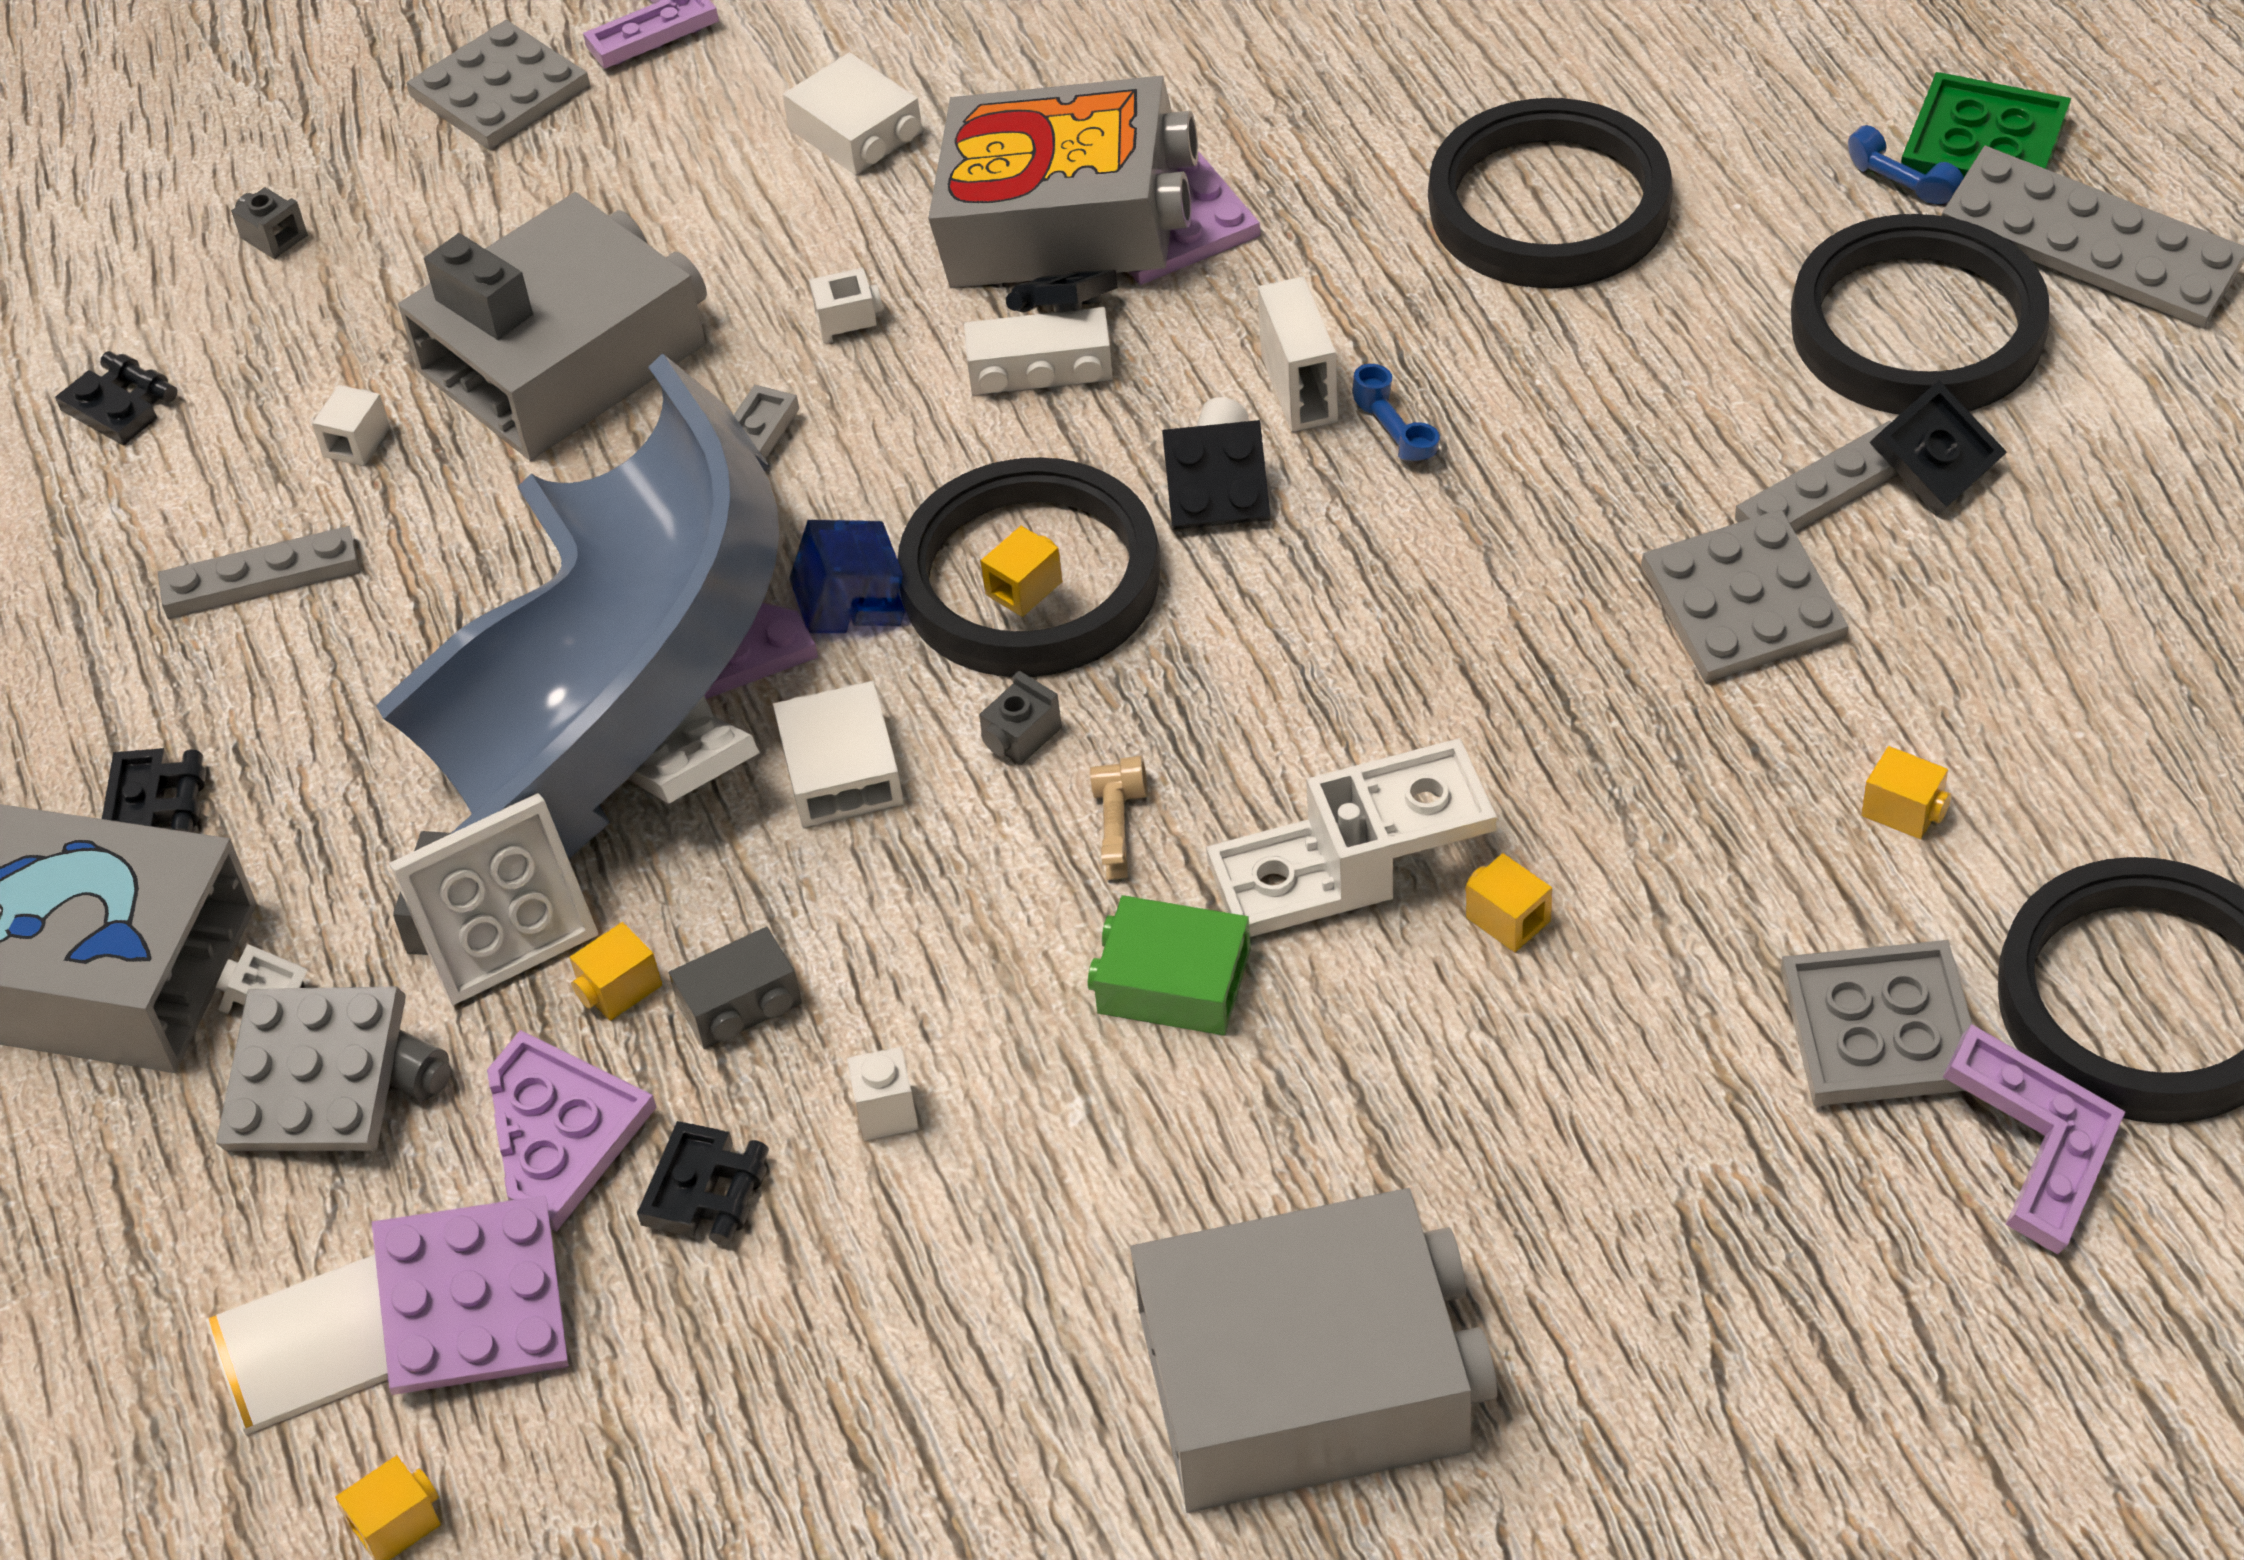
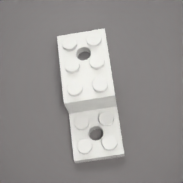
[627,696,759,803]
[1206,738,1497,937]

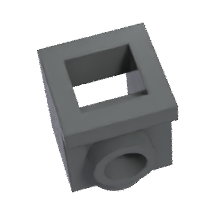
[231,187,308,259]
[979,671,1062,765]

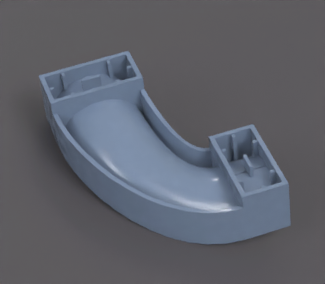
[376,354,779,859]

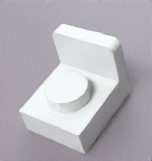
[215,944,308,1014]

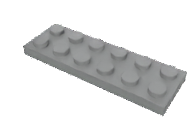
[1942,146,2244,329]

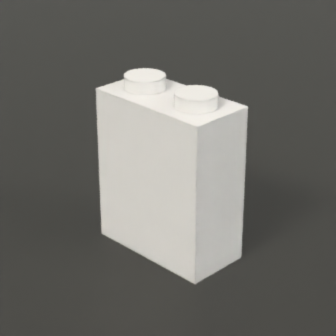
[782,52,923,175]
[1258,276,1338,433]
[773,681,904,828]

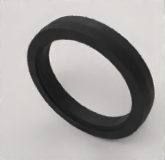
[1428,98,1673,288]
[1791,214,2049,415]
[898,457,1161,677]
[1998,857,2244,1123]

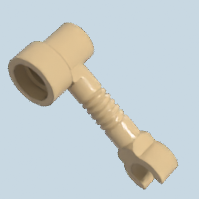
[1090,756,1148,880]

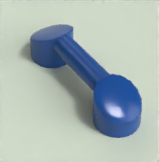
[1848,125,1964,204]
[1352,364,1440,461]

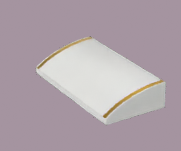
[206,1254,388,1435]

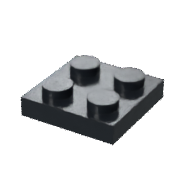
[1869,380,2007,515]
[1162,420,1270,530]

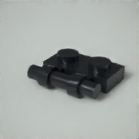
[1006,270,1118,313]
[55,351,177,446]
[102,748,206,832]
[637,1121,769,1246]

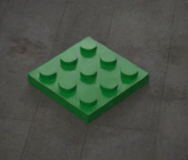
[1901,72,2071,177]

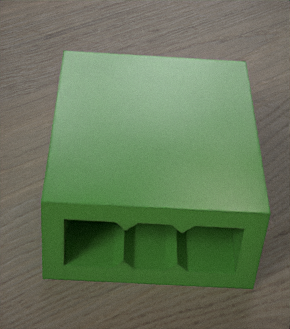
[1087,895,1251,1036]

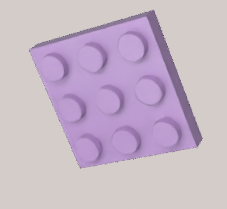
[372,1195,569,1395]

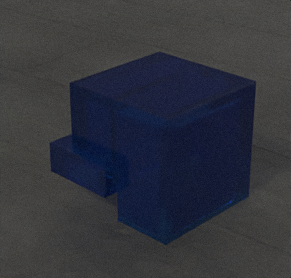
[789,520,905,633]

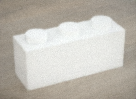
[964,307,1113,396]

